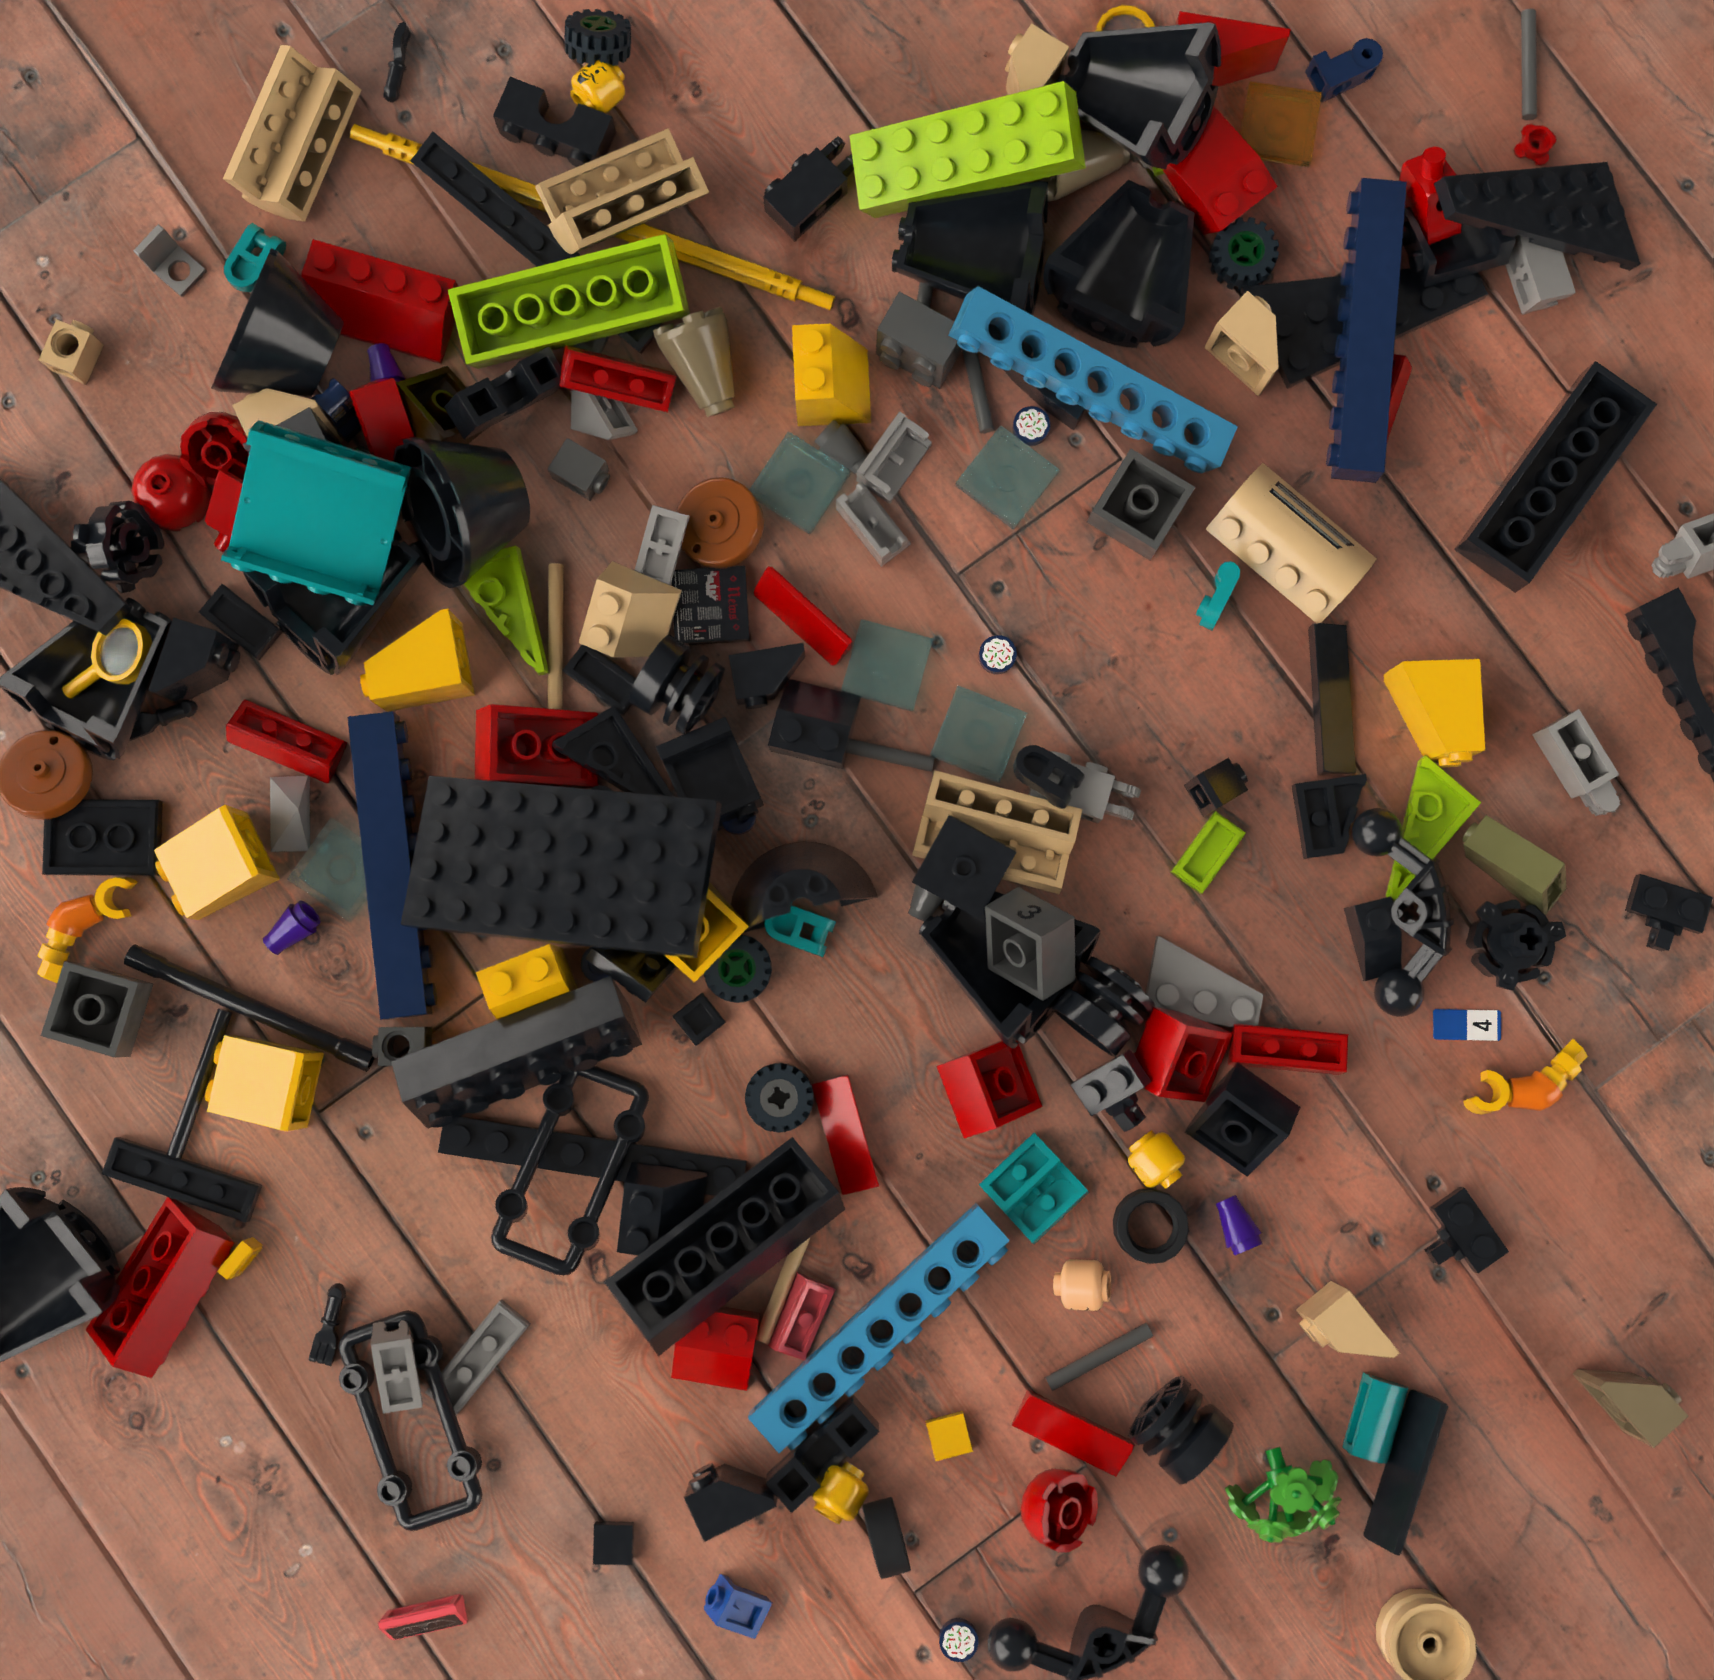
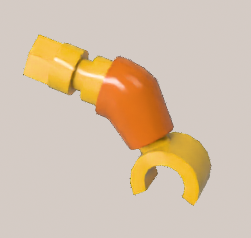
[37,877,138,983]
[1463,1039,1588,1115]

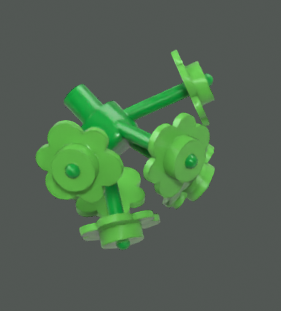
[1225,1447,1341,1543]

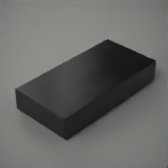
[198,584,283,660]
[562,645,636,716]

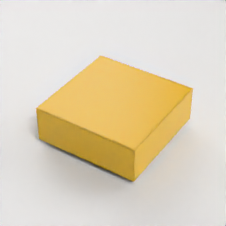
[217,1237,263,1280]
[925,1411,973,1462]

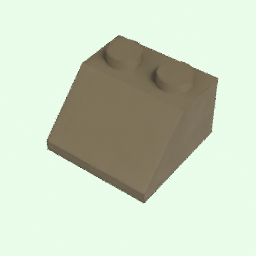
[1573,1369,1688,1448]

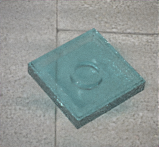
[955,425,1060,530]
[749,431,850,535]
[841,619,933,712]
[930,685,1027,783]
[287,817,367,922]

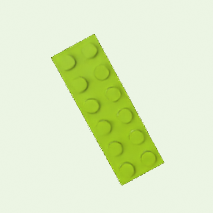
[849,81,1086,218]
[448,234,690,369]

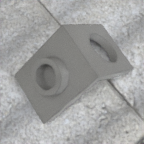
[133,224,206,297]

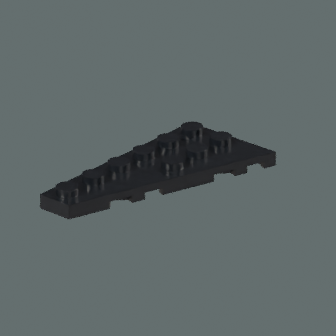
[1434,162,1641,270]
[1239,268,1488,389]
[0,477,133,636]

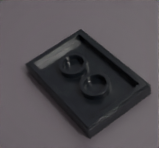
[42,799,163,876]

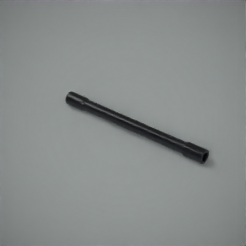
[124,944,375,1072]

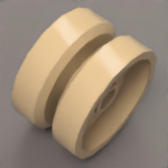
[1376,1589,1476,1680]

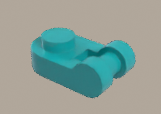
[224,223,286,292]
[1195,562,1240,631]
[764,905,836,957]

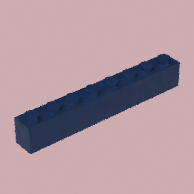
[1326,178,1407,483]
[347,711,437,1020]

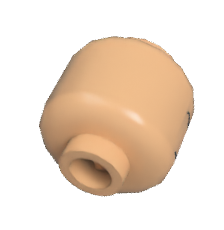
[1053,1259,1111,1311]

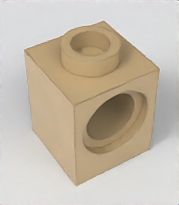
[38,319,104,385]

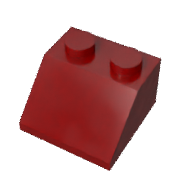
[1134,1007,1233,1102]
[936,1040,1043,1138]
[671,1306,761,1391]

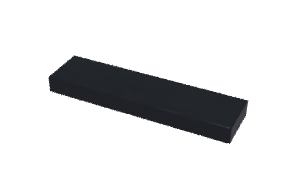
[102,1137,262,1223]

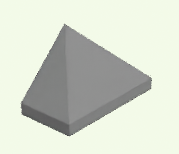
[571,390,638,440]
[270,776,310,852]

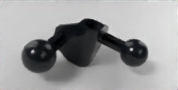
[1352,808,1454,1017]
[987,1545,1189,1680]

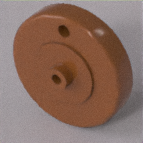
[676,477,764,569]
[0,730,93,820]

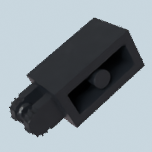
[763,137,854,242]

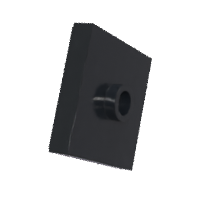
[912,814,1017,919]

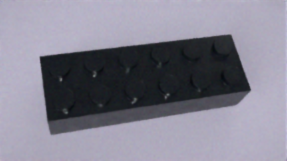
[1454,361,1657,593]
[391,976,642,1129]
[604,1137,845,1356]

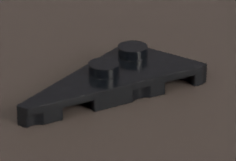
[552,705,674,797]

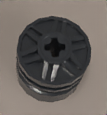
[628,634,725,735]
[1052,956,1155,1057]
[1128,1375,1234,1485]

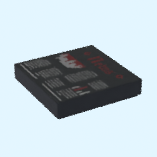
[671,565,750,645]

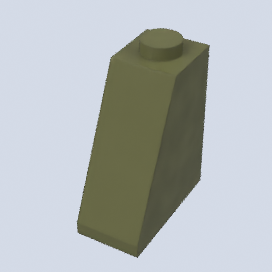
[1462,815,1567,916]

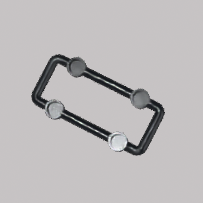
[491,1066,649,1276]
[339,1310,483,1531]

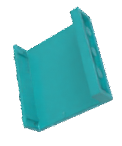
[221,420,412,606]

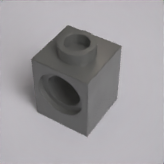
[548,438,610,501]
[372,1027,432,1066]

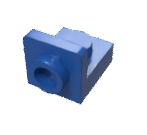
[704,1574,772,1639]

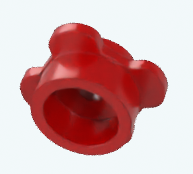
[1514,124,1557,166]

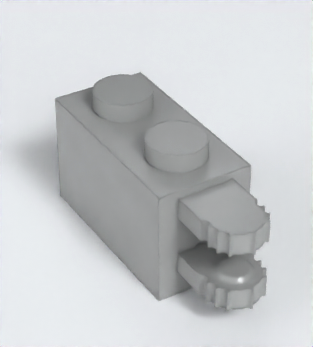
[1651,513,1714,579]
[1532,709,1621,816]
[1028,751,1141,823]

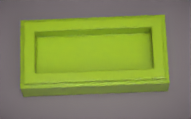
[1170,811,1246,894]

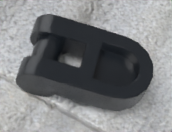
[1013,745,1085,809]

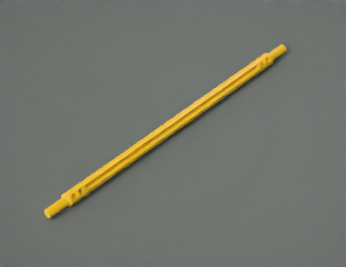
[350,124,835,311]

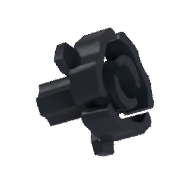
[71,501,164,593]
[1466,900,1566,990]

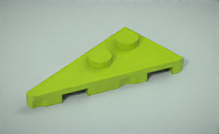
[464,545,549,676]
[1385,755,1481,903]

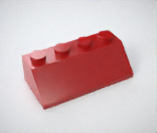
[301,239,459,364]
[86,1197,235,1378]

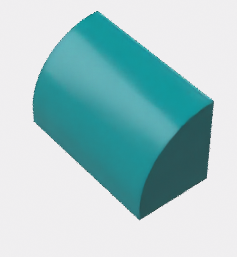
[1342,1372,1409,1464]

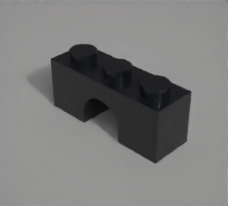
[493,76,616,167]
[444,347,562,440]
[765,1395,879,1513]

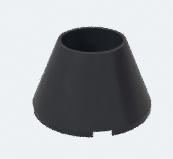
[211,248,344,397]
[393,437,530,588]

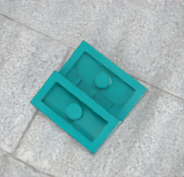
[979,1133,1089,1244]

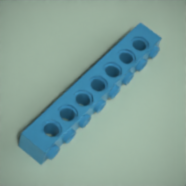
[948,286,1238,473]
[748,1203,1010,1453]

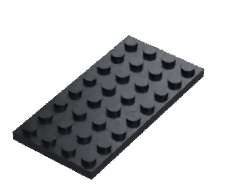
[401,776,722,958]

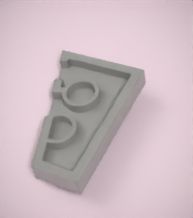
[1146,936,1263,1028]

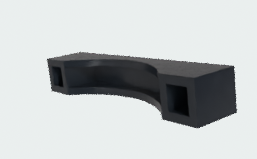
[1625,587,1714,782]

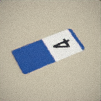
[1433,1009,1501,1041]

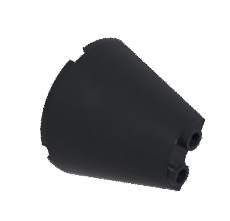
[1053,22,1221,169]
[1043,179,1195,348]
[892,181,1048,315]
[242,529,425,675]
[0,597,172,761]
[731,841,878,934]
[919,891,1101,1048]
[0,1187,120,1363]

